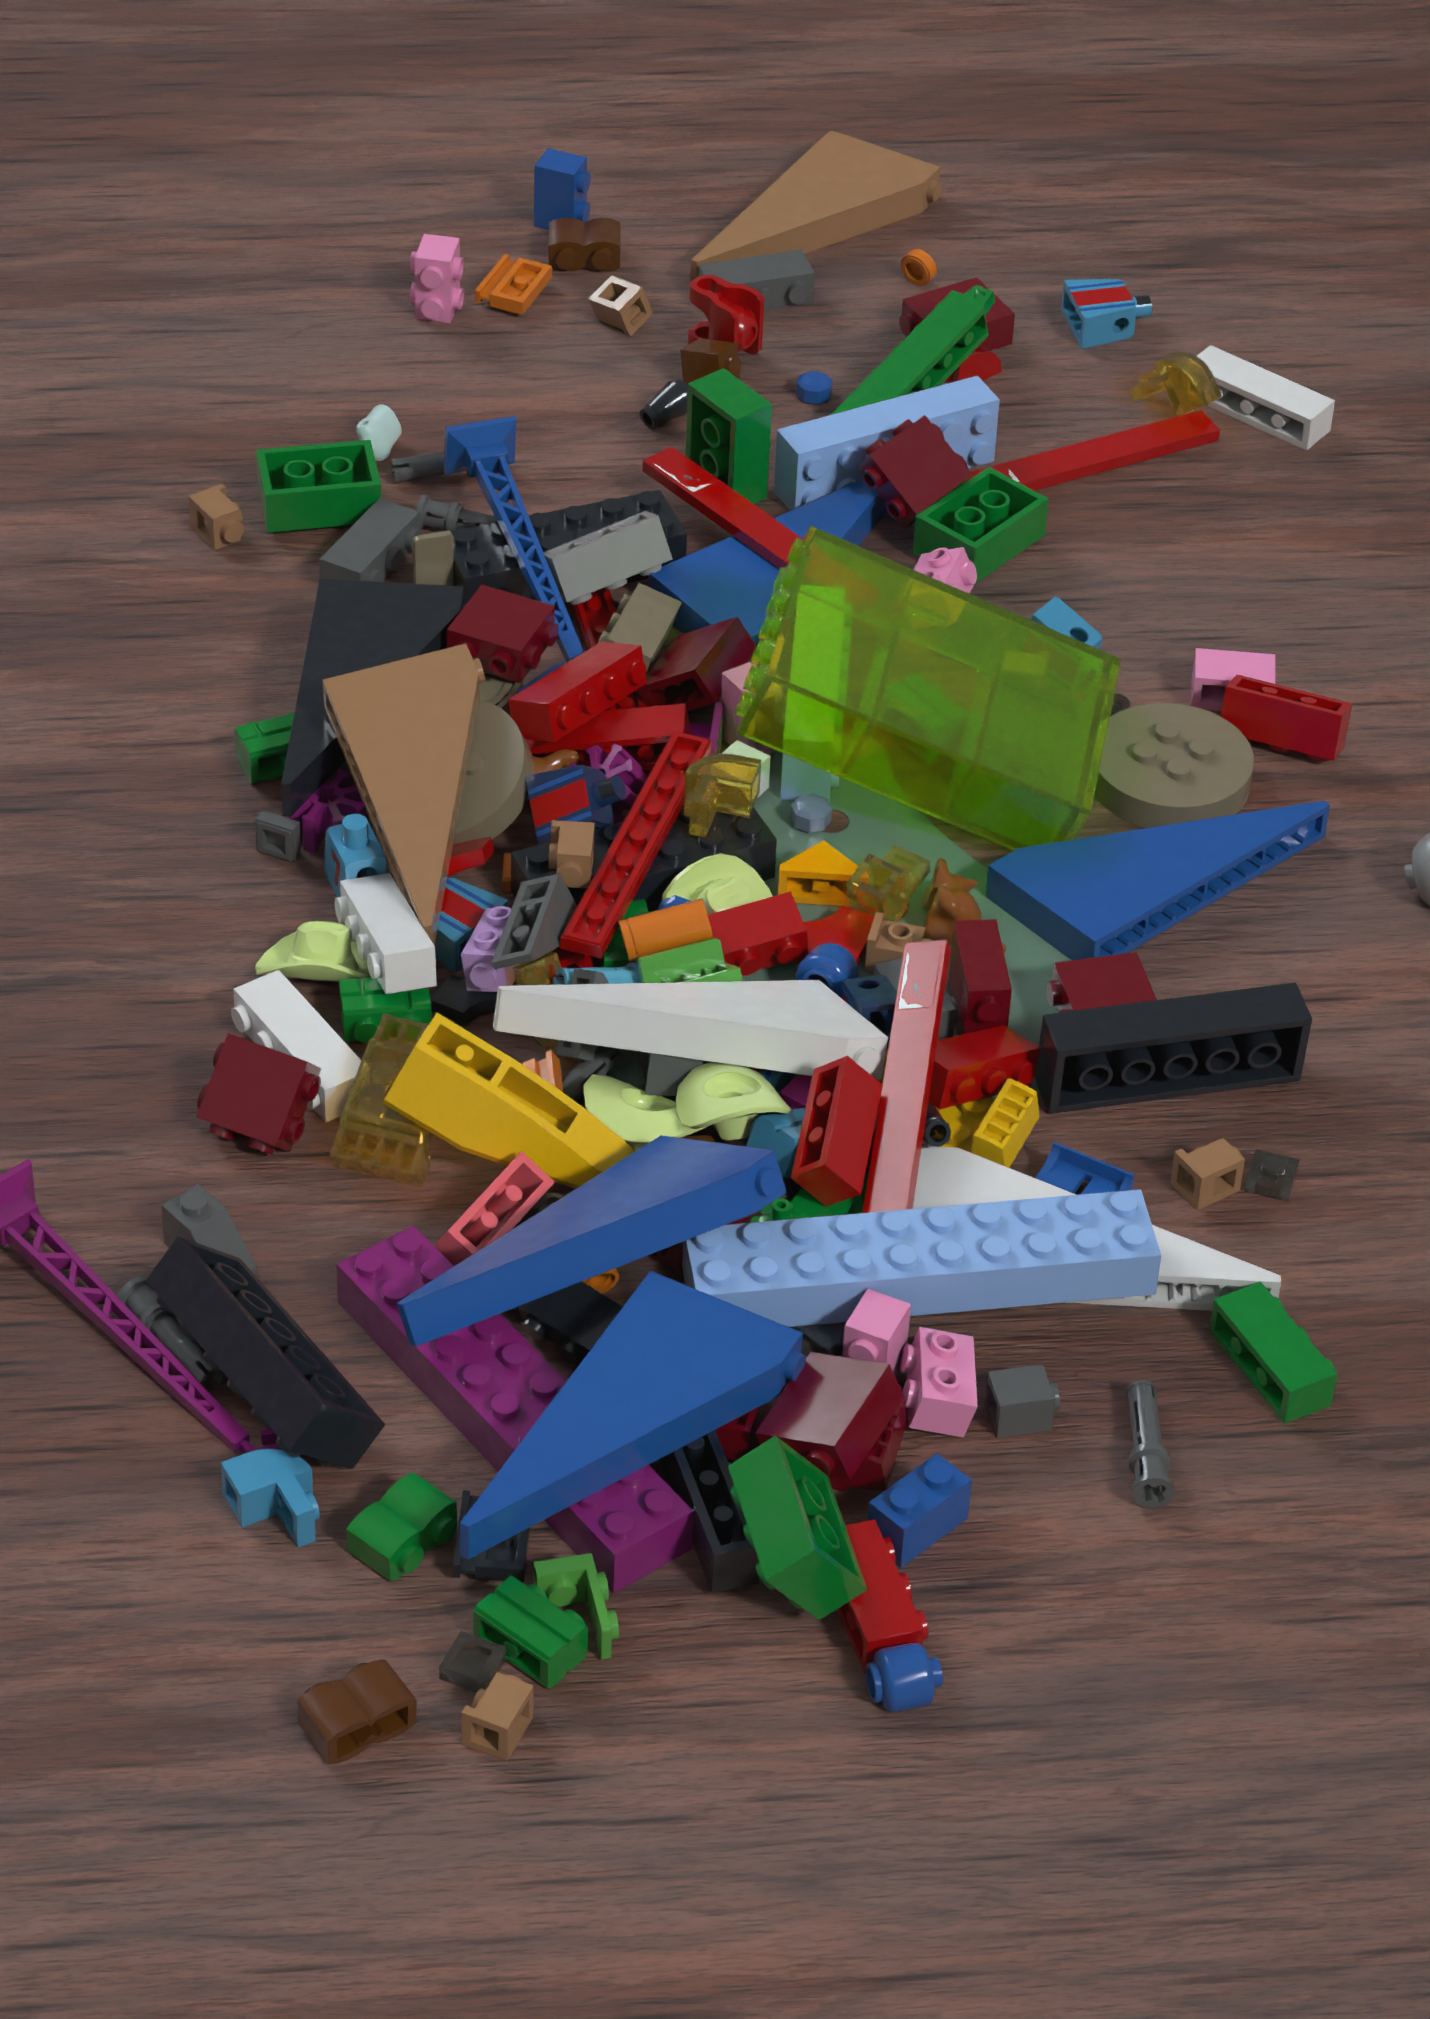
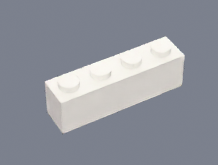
[1183,345,1335,451]
[335,873,437,994]
[231,970,371,1123]

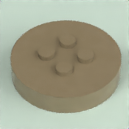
[453,699,534,844]
[1088,703,1254,828]

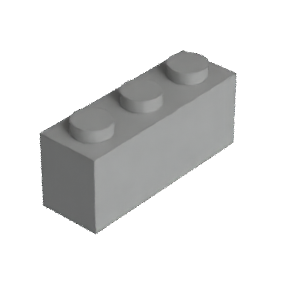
[543,511,673,605]

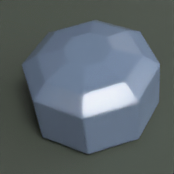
[790,794,832,833]

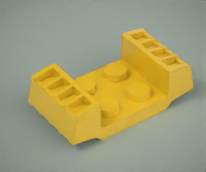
[876,1050,1040,1168]

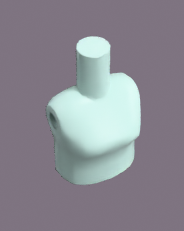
[356,404,402,462]

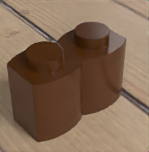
[548,218,621,272]
[297,1659,417,1764]

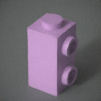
[461,906,524,992]

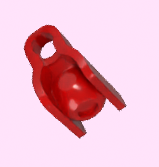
[688,275,764,355]

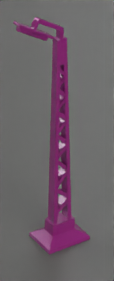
[0,1158,284,1454]

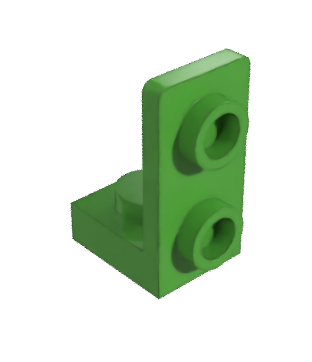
[533,1553,619,1660]

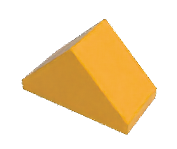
[778,840,864,908]

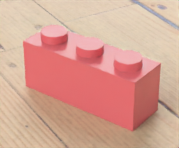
[434,1151,555,1266]

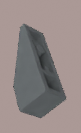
[491,873,577,969]

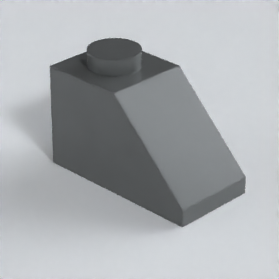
[161,1184,257,1274]

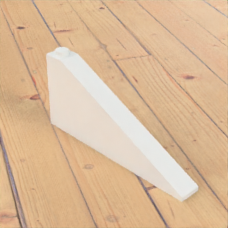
[493,980,888,1079]
[913,1146,1281,1311]

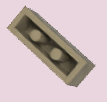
[597,583,682,675]

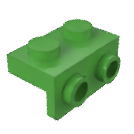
[637,937,743,983]

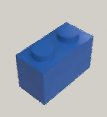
[534,148,591,230]
[868,1453,972,1568]

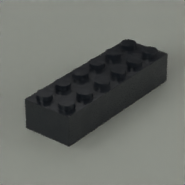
[451,490,687,603]
[511,789,777,912]
[1035,982,1312,1114]
[146,1236,386,1470]

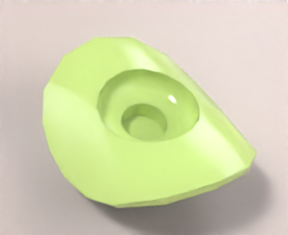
[662,853,773,915]
[255,921,371,982]
[675,1062,791,1140]
[583,1074,710,1151]

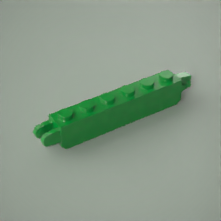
[829,285,995,415]

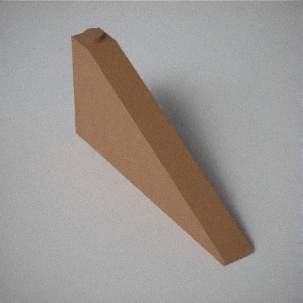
[690,130,942,282]
[323,644,485,946]

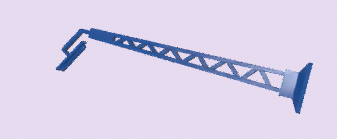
[444,416,584,693]

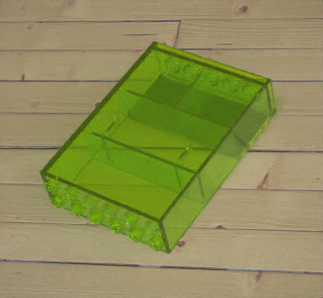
[735,525,1121,851]

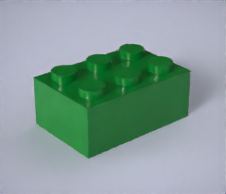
[685,368,772,504]
[256,440,381,533]
[913,467,1049,584]
[728,1436,867,1620]

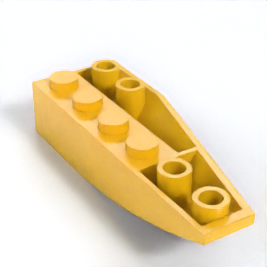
[383,1013,636,1189]

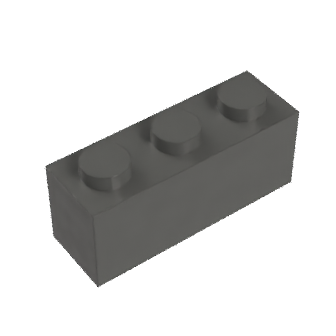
[698,249,815,311]
[320,498,423,582]

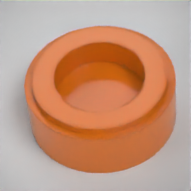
[900,249,937,286]

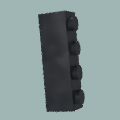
[516,1281,623,1364]
[660,1430,759,1593]

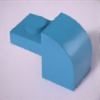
[221,1449,320,1548]

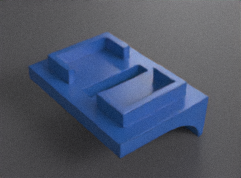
[1035,1142,1135,1194]

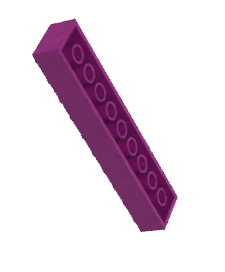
[336,1225,694,1594]

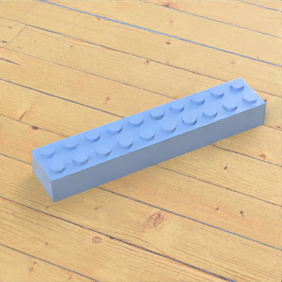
[682,1189,1161,1327]

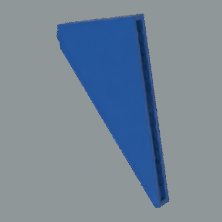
[648,480,887,663]
[985,801,1330,960]
[396,1135,786,1346]
[460,1271,806,1560]

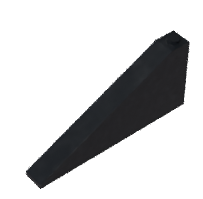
[281,579,467,817]

